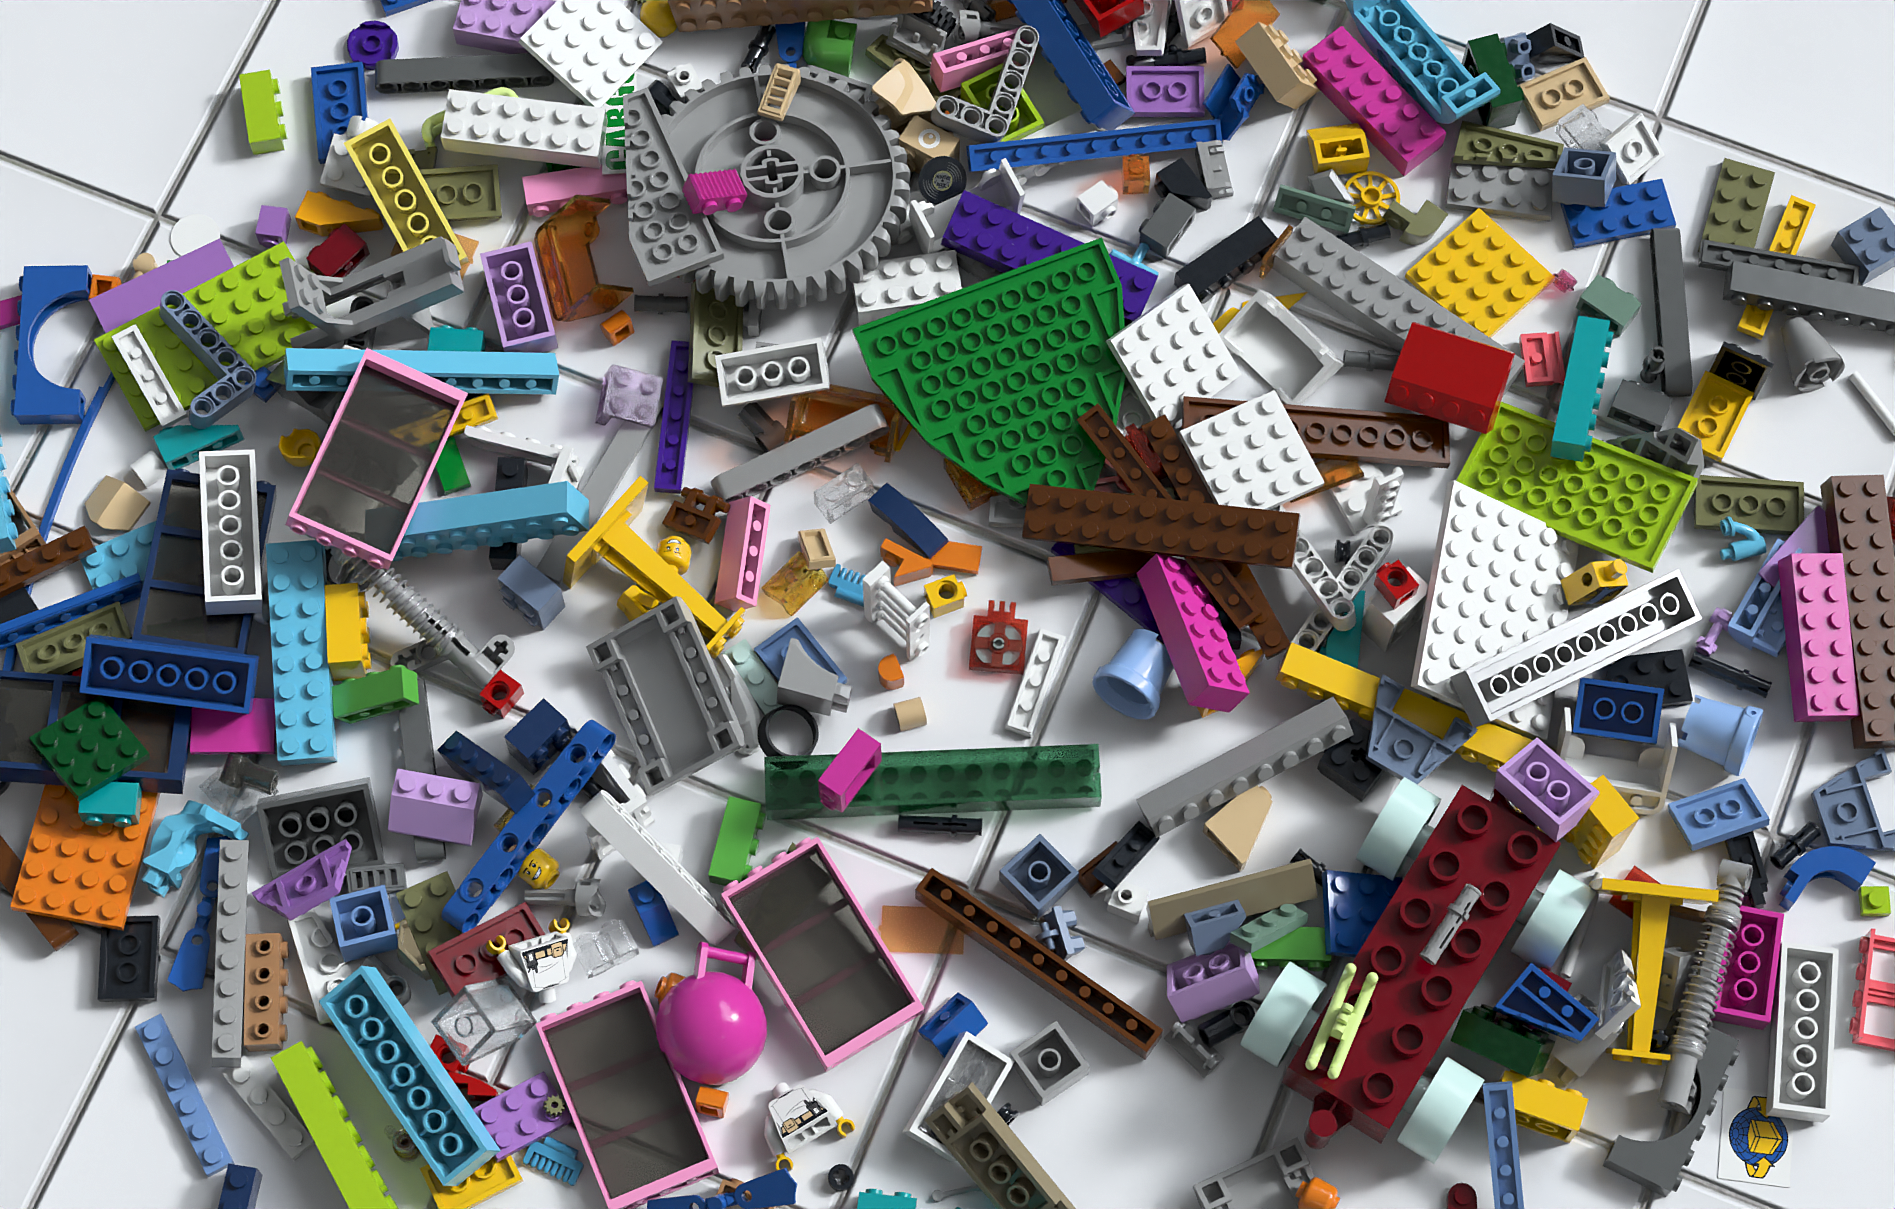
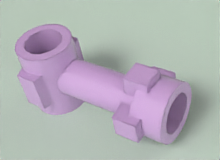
[1695,607,1733,657]

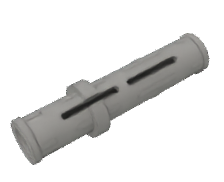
[1419,883,1482,965]

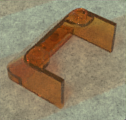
[534,195,634,322]
[784,384,904,463]

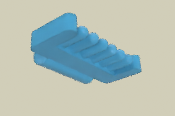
[828,564,866,607]
[523,1136,584,1186]

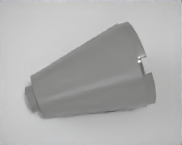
[1781,317,1845,392]

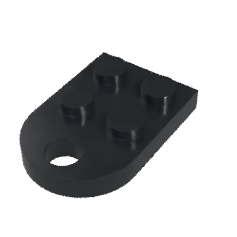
[1605,649,1693,707]

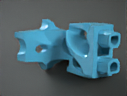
[141,800,249,898]

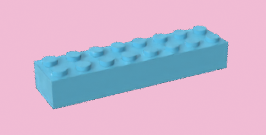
[364,481,589,561]
[266,540,337,766]
[319,966,501,1186]

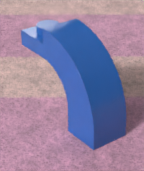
[1779,846,1876,911]

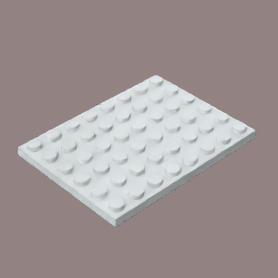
[1411,480,1579,742]

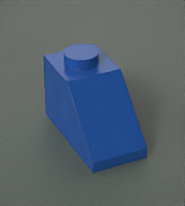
[628,880,679,947]

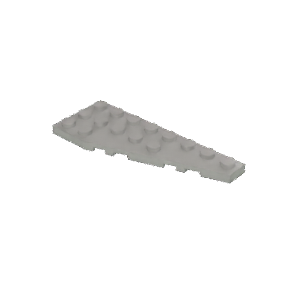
[623,87,724,287]

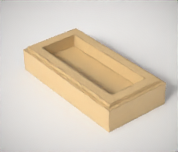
[798,528,836,570]

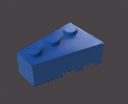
[1492,963,1599,1044]

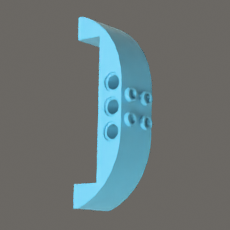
[1345,0,1500,124]

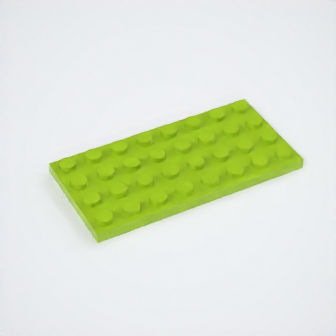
[94,241,317,432]
[1456,402,1698,573]

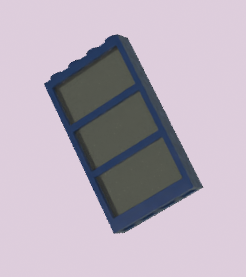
[132,468,276,654]
[0,670,192,794]

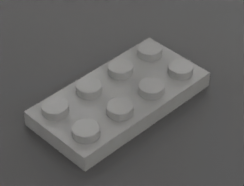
[1445,157,1554,221]

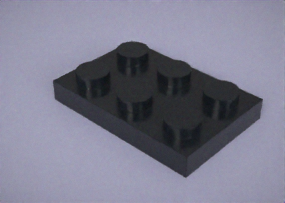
[97,915,161,1002]

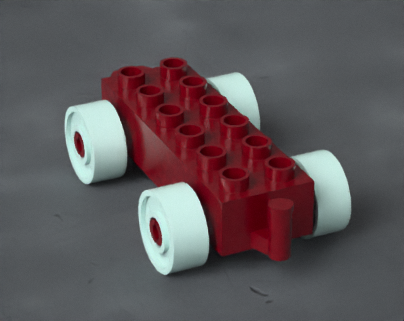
[1240,777,1597,1164]

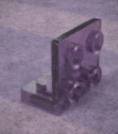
[595,364,663,428]

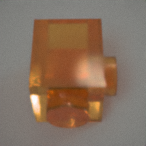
[1121,154,1150,194]

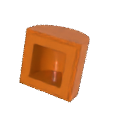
[88,274,121,300]
[600,310,635,346]
[878,654,904,690]
[695,1086,729,1118]

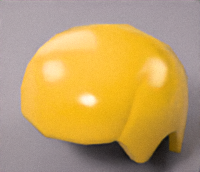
[639,0,677,38]
[278,428,322,467]

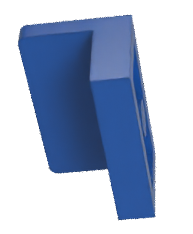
[918,992,988,1059]

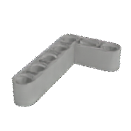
[931,25,1039,144]

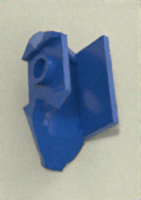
[1203,64,1265,141]

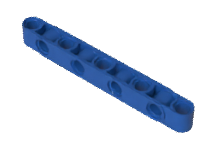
[441,719,616,933]

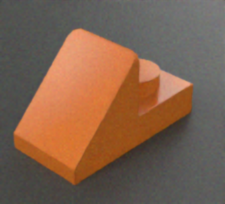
[880,538,933,586]

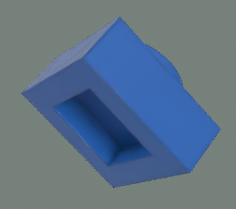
[244,366,277,403]

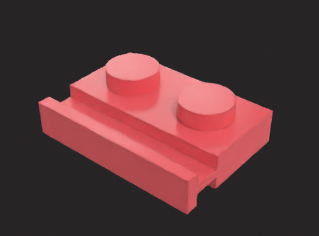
[1519,331,1565,387]

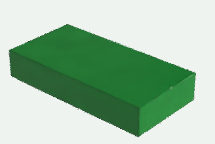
[428,436,471,495]

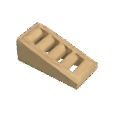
[757,63,801,122]

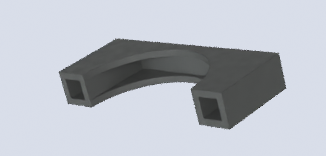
[1603,1010,1740,1197]

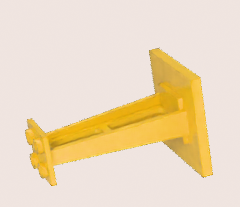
[562,476,745,659]
[1589,878,1719,1065]

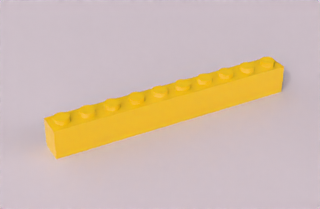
[1275,642,1533,773]

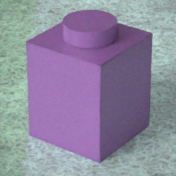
[255,205,291,249]

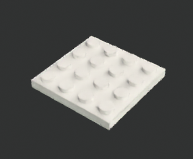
[518,0,663,107]
[1106,284,1242,426]
[1178,390,1325,510]

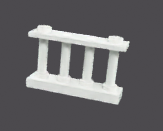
[862,561,930,661]

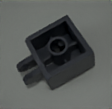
[1317,718,1385,802]

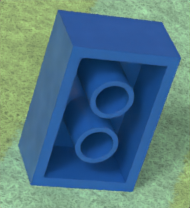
[1572,677,1664,745]

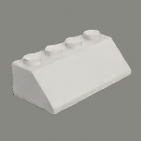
[715,337,829,408]

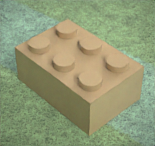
[1235,22,1319,110]

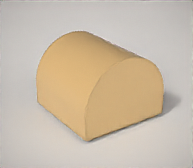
[893,697,927,732]

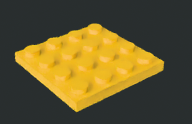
[1405,208,1555,338]

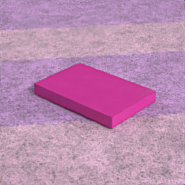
[190,698,276,755]

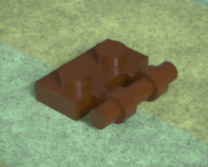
[662,487,730,544]

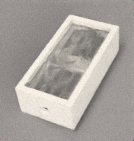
[902,1031,1015,1162]

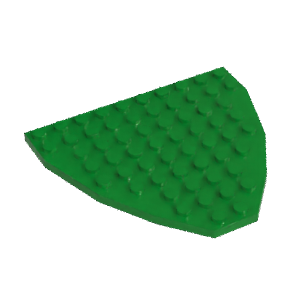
[852,237,1126,506]

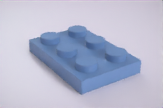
[754,617,848,684]
[1668,778,1770,851]

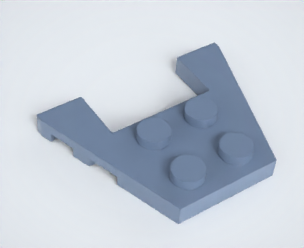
[1366,675,1478,785]
[1811,748,1895,852]

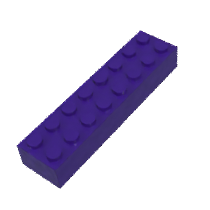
[941,190,1158,327]

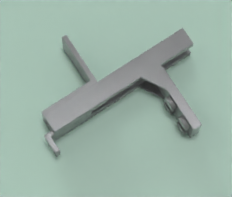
[279,236,464,349]

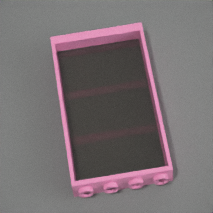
[285,348,468,570]
[721,837,925,1072]
[535,980,719,1209]

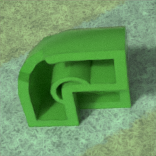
[802,20,857,77]

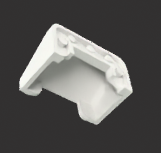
[1219,289,1344,405]

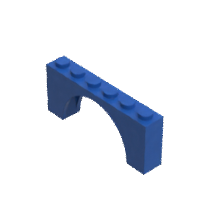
[11,265,92,425]

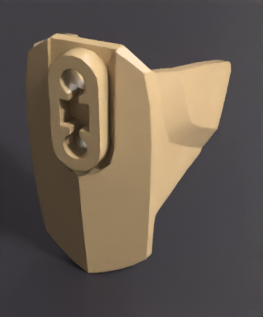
[871,58,954,136]

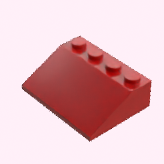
[1384,322,1515,434]

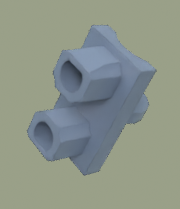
[1500,32,1535,83]
[1035,906,1085,961]

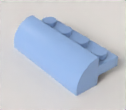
[1728,539,1802,658]

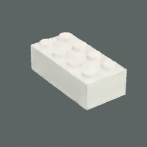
[852,250,962,326]

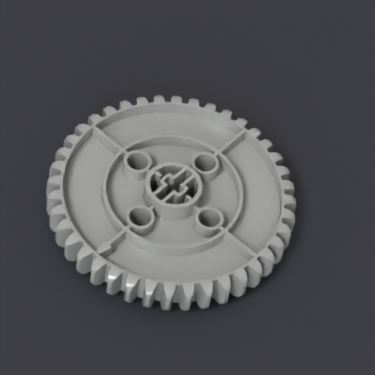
[661,64,910,310]

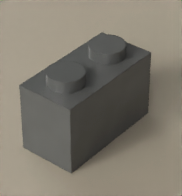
[1138,193,1196,259]
[1607,379,1673,433]

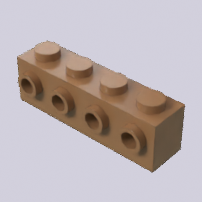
[244,933,289,1052]

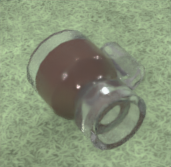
[384,1125,422,1163]

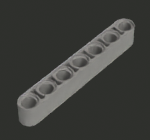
[711,404,890,503]

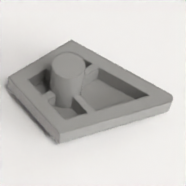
[1307,169,1354,204]

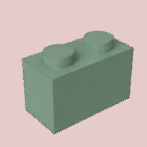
[1576,274,1642,337]

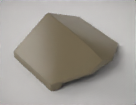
[397,919,432,981]

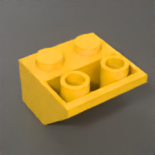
[1306,123,1370,175]

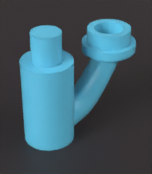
[1720,516,1766,561]

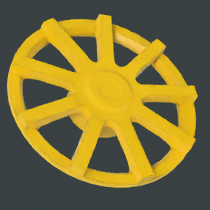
[1344,171,1400,225]

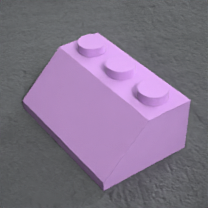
[1494,737,1599,842]
[388,769,483,846]
[1167,941,1260,1023]

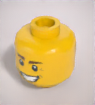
[656,536,692,575]
[518,848,560,889]

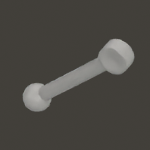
[932,1185,981,1202]

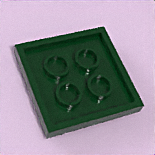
[29,695,150,802]

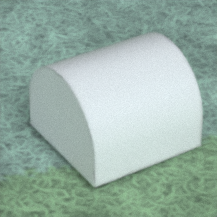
[130,450,167,488]

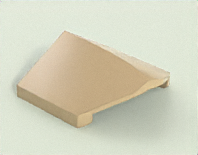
[85,475,151,532]

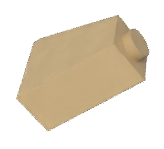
[1203,785,1273,872]

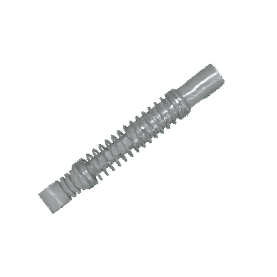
[304,505,515,689]
[1657,859,1753,1115]

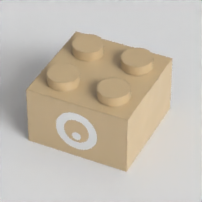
[898,115,960,174]

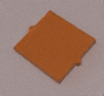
[1259,225,1293,279]

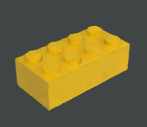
[1563,775,1640,869]

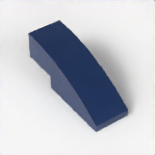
[868,483,949,559]

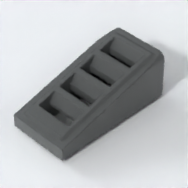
[346,863,407,894]

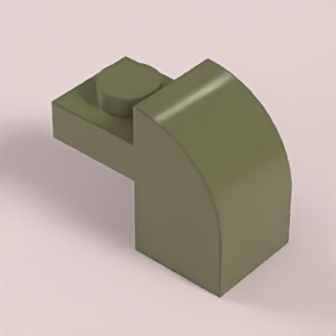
[1382,200,1448,245]

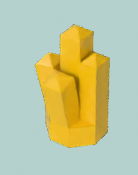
[617,585,659,622]

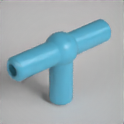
[1110,243,1159,275]

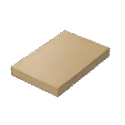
[1518,57,1610,132]

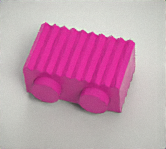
[682,168,747,215]

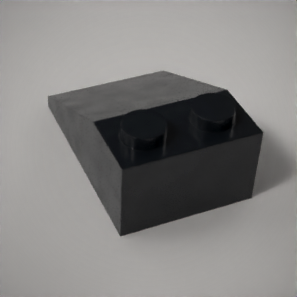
[1709,341,1774,400]

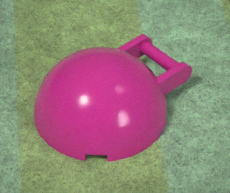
[656,941,767,1085]

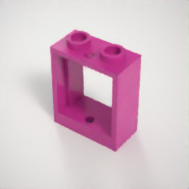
[818,728,882,812]

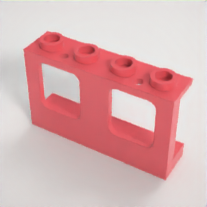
[1849,928,1895,1052]

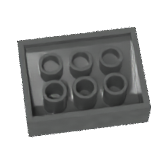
[256,777,385,881]

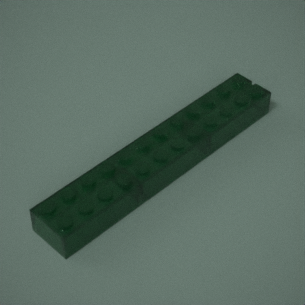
[764,744,1102,820]

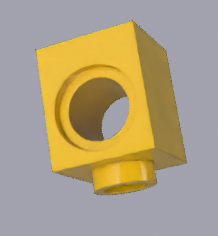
[924,574,967,618]

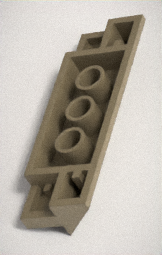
[1146,858,1318,941]
[924,1082,1076,1209]

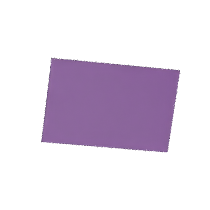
[89,238,234,333]

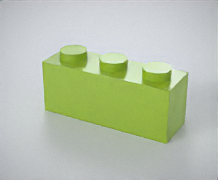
[239,69,288,155]

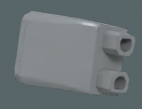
[776,638,852,716]
[1545,993,1624,1086]

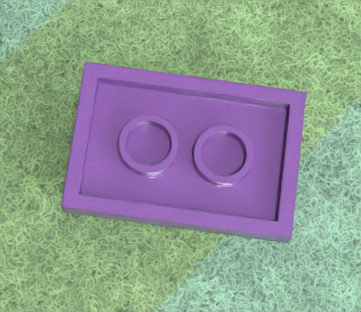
[1126,66,1205,117]
[473,1071,573,1163]

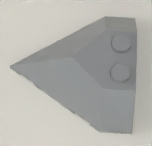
[1601,428,1704,479]

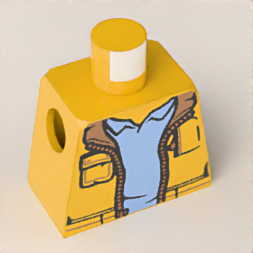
[1560,559,1628,605]

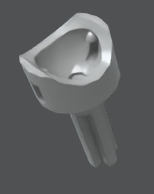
[954,10,1023,45]
[524,879,606,917]

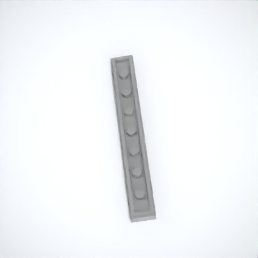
[537,393,664,585]

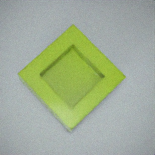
[1858,886,1891,916]

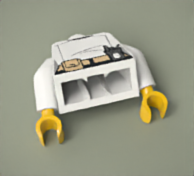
[486,918,577,1003]
[764,1083,855,1170]

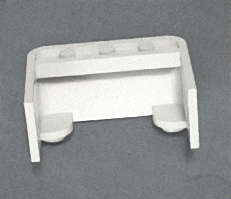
[909,158,1025,254]
[1556,707,1678,815]

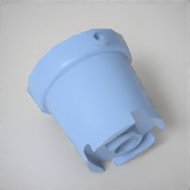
[1092,629,1174,720]
[1678,695,1763,776]

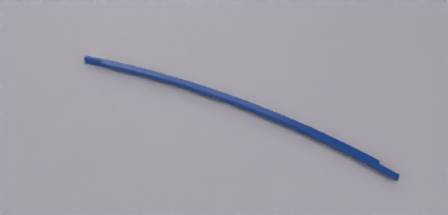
[0,372,115,721]

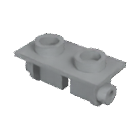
[1164,1021,1224,1078]

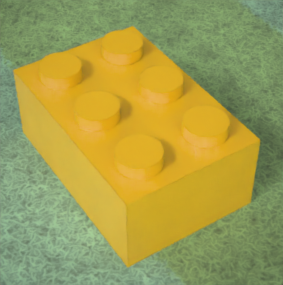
[324,583,372,681]
[1498,1070,1588,1143]

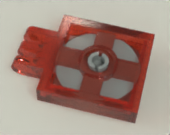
[969,600,1028,675]

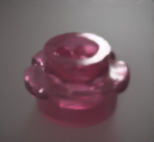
[1553,269,1578,293]

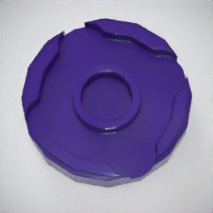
[347,20,399,70]

